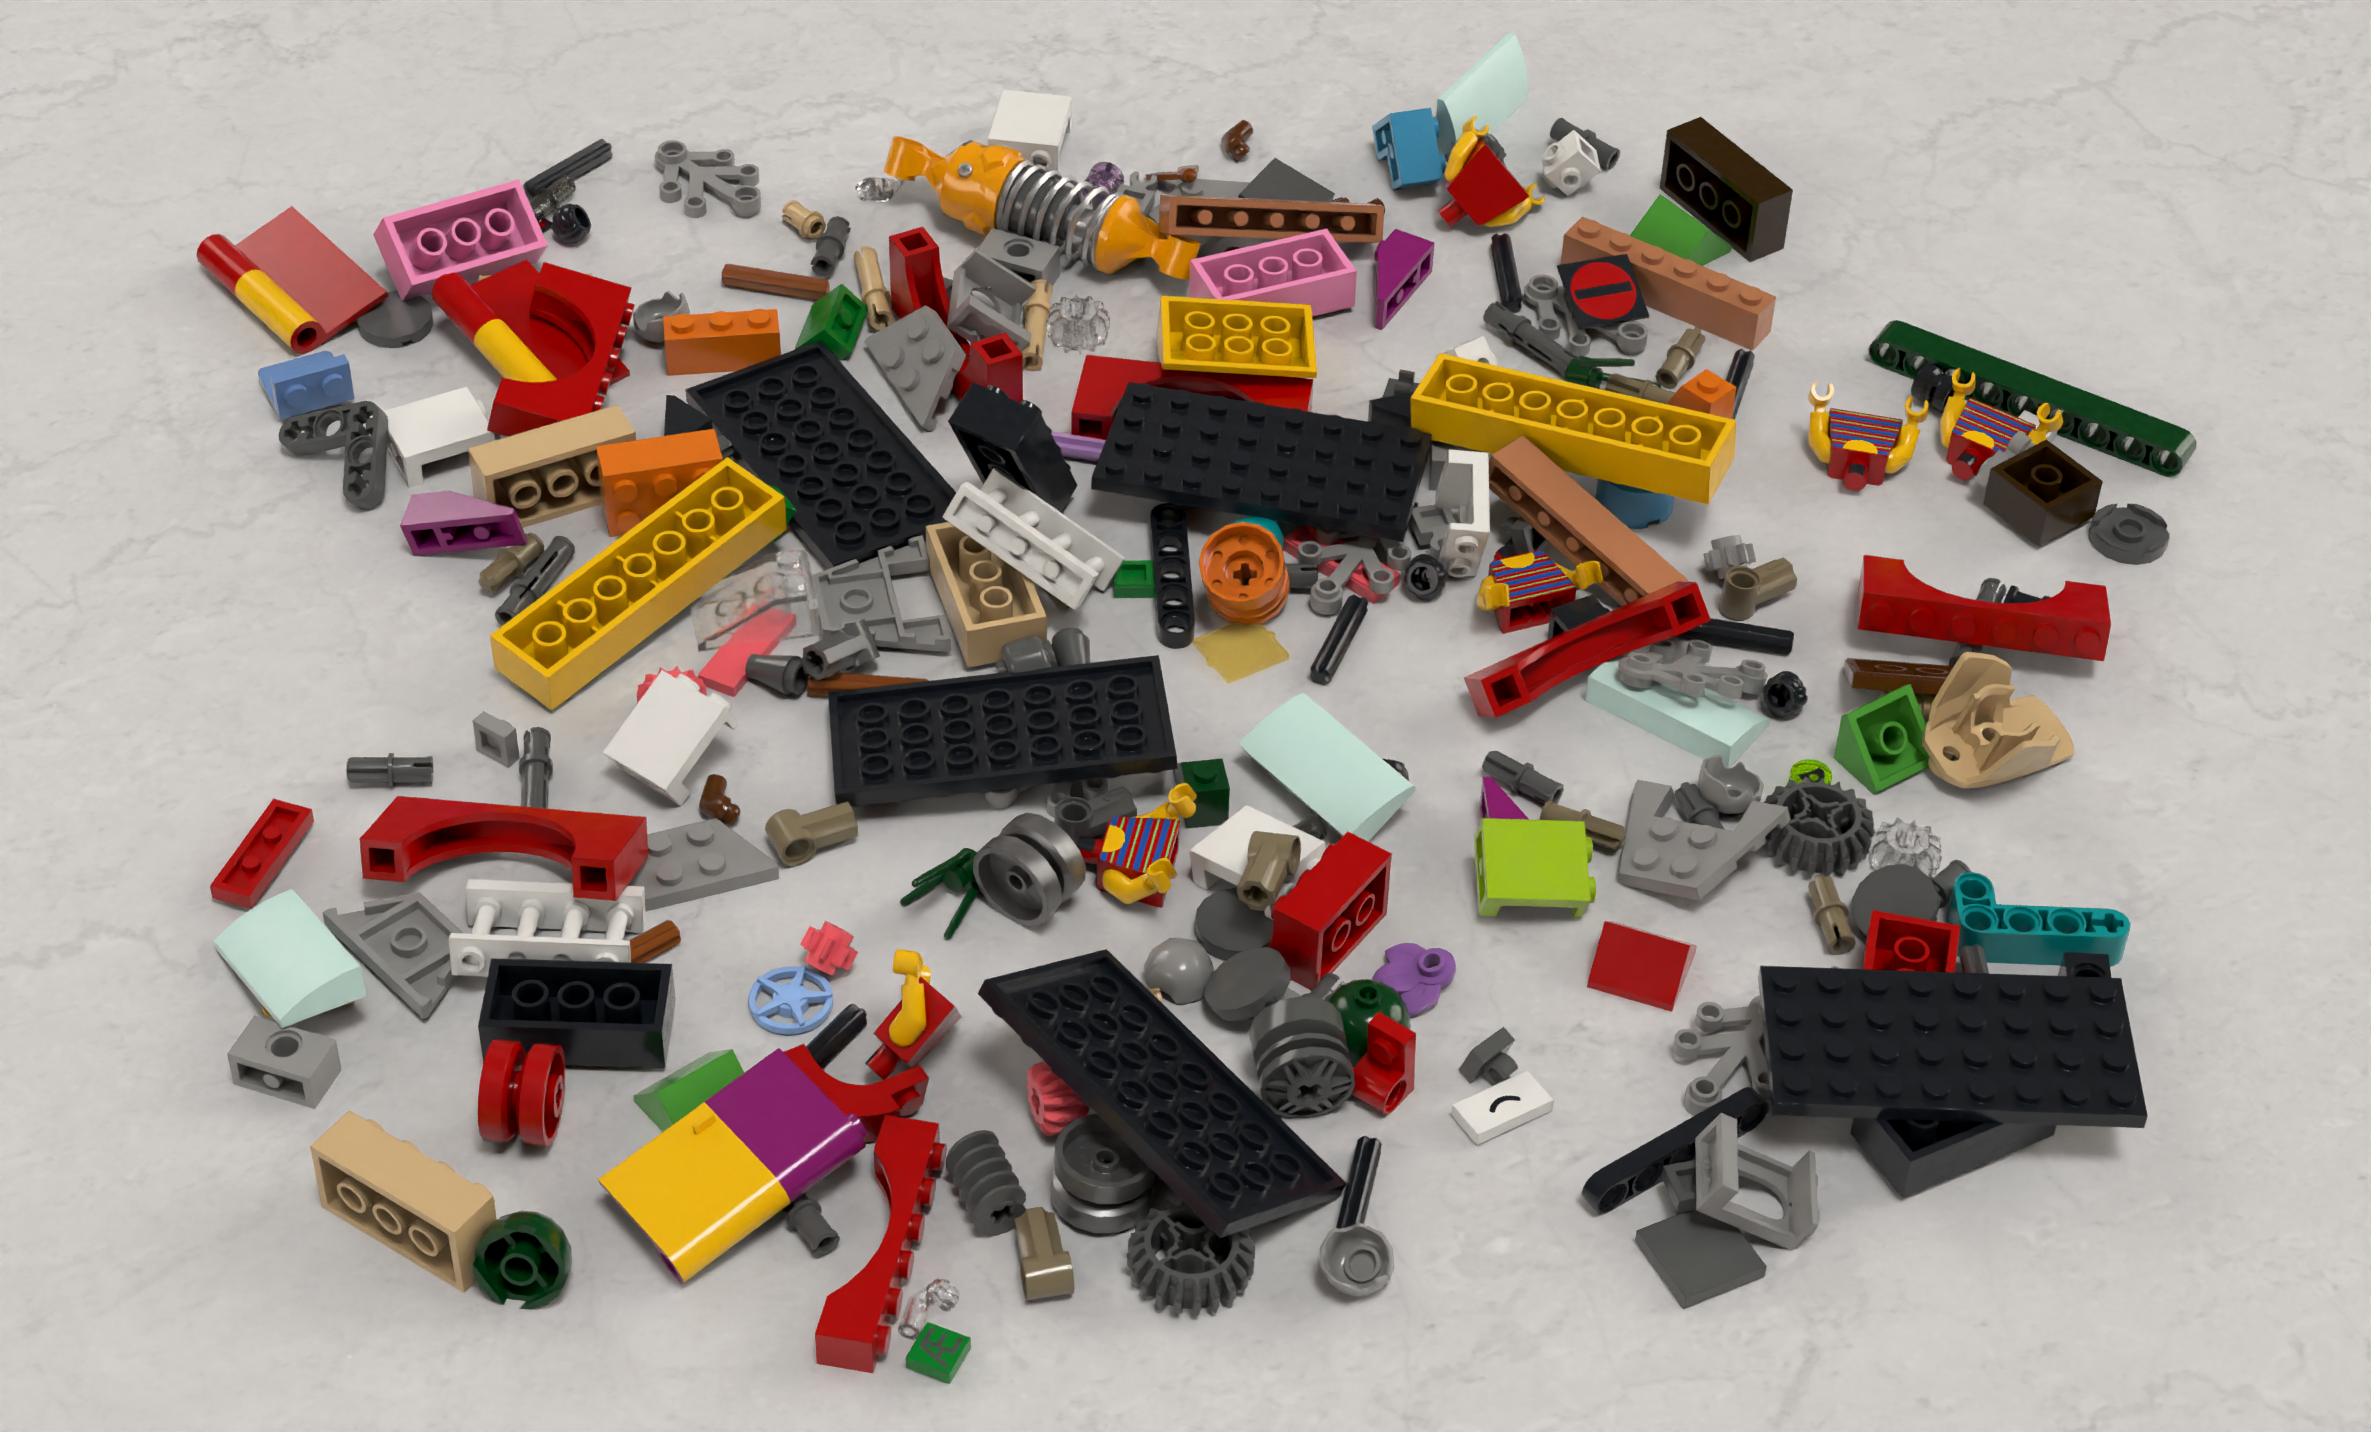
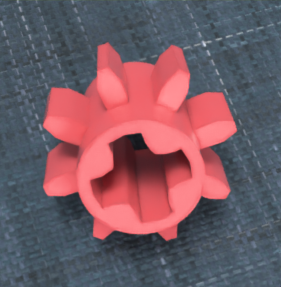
[800,921,858,976]

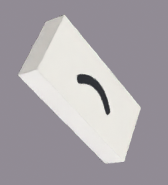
[1451,1070,1554,1145]

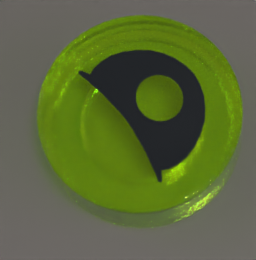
[1789,759,1832,785]

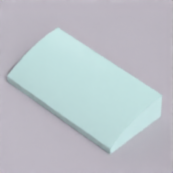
[1436,32,1528,162]
[1585,651,1770,767]
[1237,692,1416,842]
[214,889,367,1028]

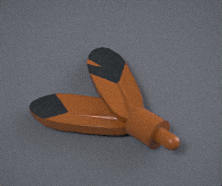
[1145,165,1199,183]

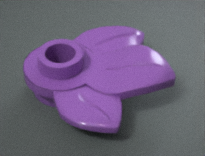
[1372,943,1456,1017]

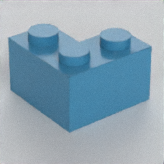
[1372,108,1446,190]

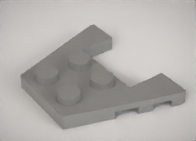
[810,535,951,652]
[1619,780,1790,901]

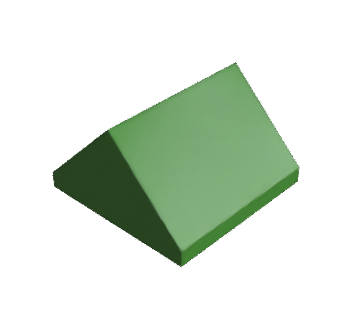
[1630,194,1732,266]
[1834,684,1930,793]
[633,1049,745,1132]

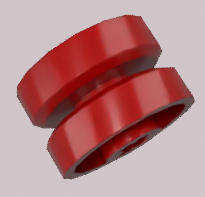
[478,1039,566,1147]

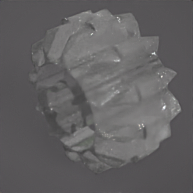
[1046,294,1110,354]
[1868,817,1942,877]

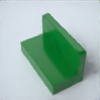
[795,284,868,360]

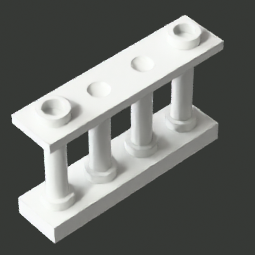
[942,467,1125,610]
[449,879,646,977]

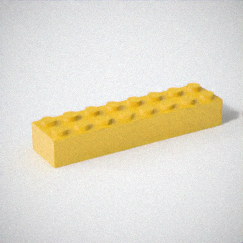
[1410,353,1736,505]
[490,457,787,711]

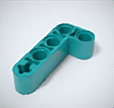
[1948,872,2131,967]

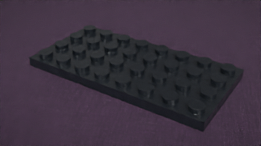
[685,340,956,569]
[1091,382,1432,542]
[828,655,1178,807]
[978,949,1347,1238]
[1758,966,2148,1128]

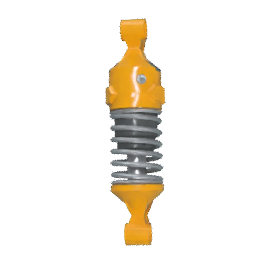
[883,136,1201,280]

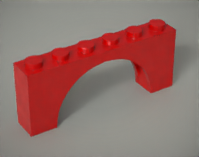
[889,227,1023,403]
[487,262,635,437]
[1071,355,1313,440]
[1857,555,2111,661]
[359,796,648,901]

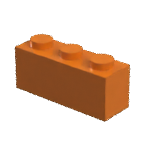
[663,309,781,376]

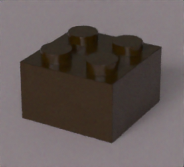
[1983,439,2103,546]

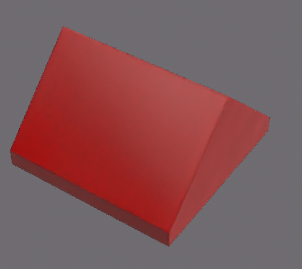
[1587,921,1697,1012]

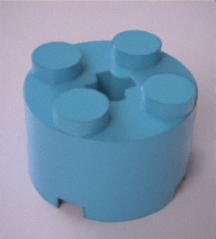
[1595,479,1674,529]

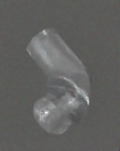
[855,174,905,202]
[898,1279,960,1340]

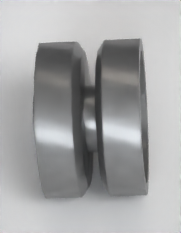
[973,813,1086,927]
[1051,1114,1156,1233]

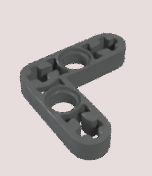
[279,401,388,510]

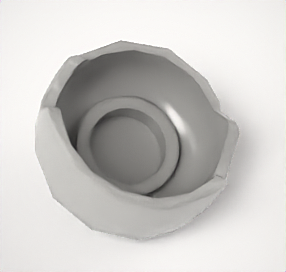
[633,291,690,343]
[1698,755,1764,814]
[1144,937,1214,1004]
[1319,1222,1394,1296]

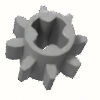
[1703,535,1756,581]

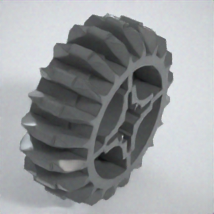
[1764,776,1875,878]
[1127,1200,1255,1318]

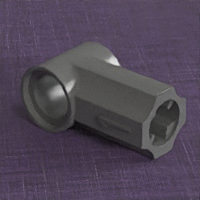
[800,619,880,680]
[1054,786,1137,846]

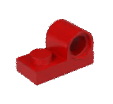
[1351,1012,1416,1115]

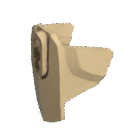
[1921,652,2074,789]

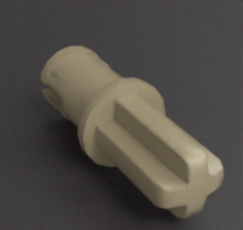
[1655,327,1705,389]
[1605,373,1675,404]
[478,533,544,592]
[1539,800,1625,850]
[1808,874,1856,955]

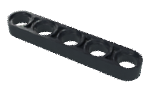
[1150,503,1195,649]
[1582,1087,1769,1214]

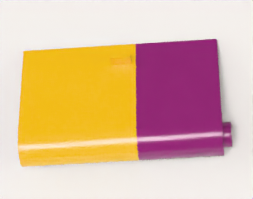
[598,1048,867,1284]

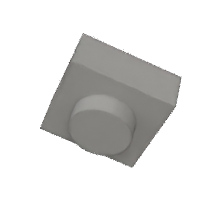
[473,711,520,768]

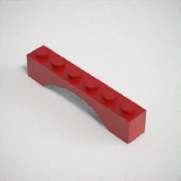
[1464,581,1711,718]
[815,1115,947,1373]

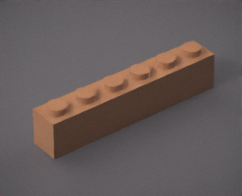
[1158,194,1385,243]
[1560,216,1776,351]
[1488,435,1690,606]

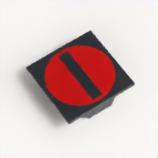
[1557,254,1649,330]

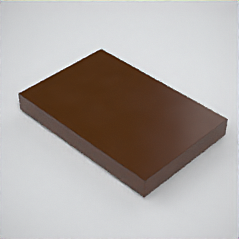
[1843,658,1954,695]

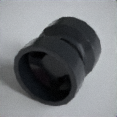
[1911,363,1964,413]

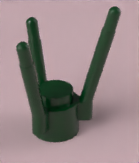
[1565,356,1661,389]
[900,848,981,940]

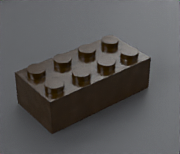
[1660,117,1793,262]

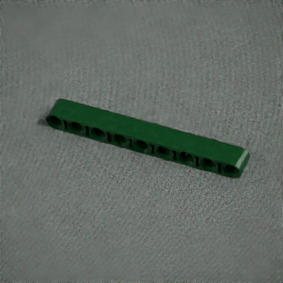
[1869,320,2197,477]

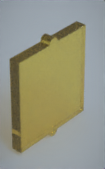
[1193,622,1289,684]

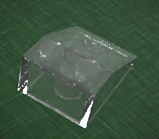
[690,550,821,652]

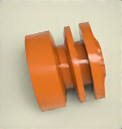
[1199,522,1291,626]

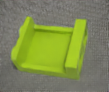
[1474,818,1596,917]

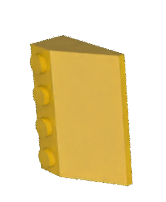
[1157,296,1317,378]

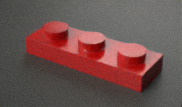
[210,798,314,909]

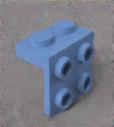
[258,351,355,420]

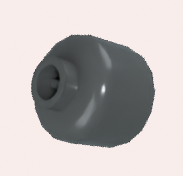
[995,635,1058,673]

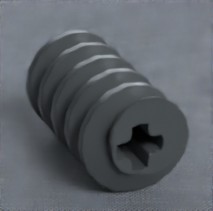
[946,1130,1026,1236]

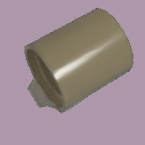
[1719,557,1797,620]
[765,802,858,866]
[1237,831,1301,911]
[1015,1207,1075,1301]

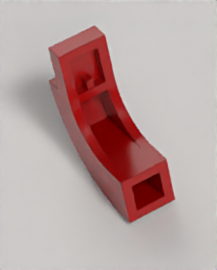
[784,1044,929,1142]

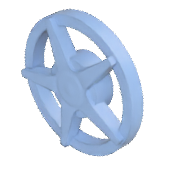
[749,965,833,1035]

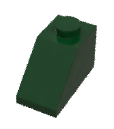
[1173,758,1230,829]

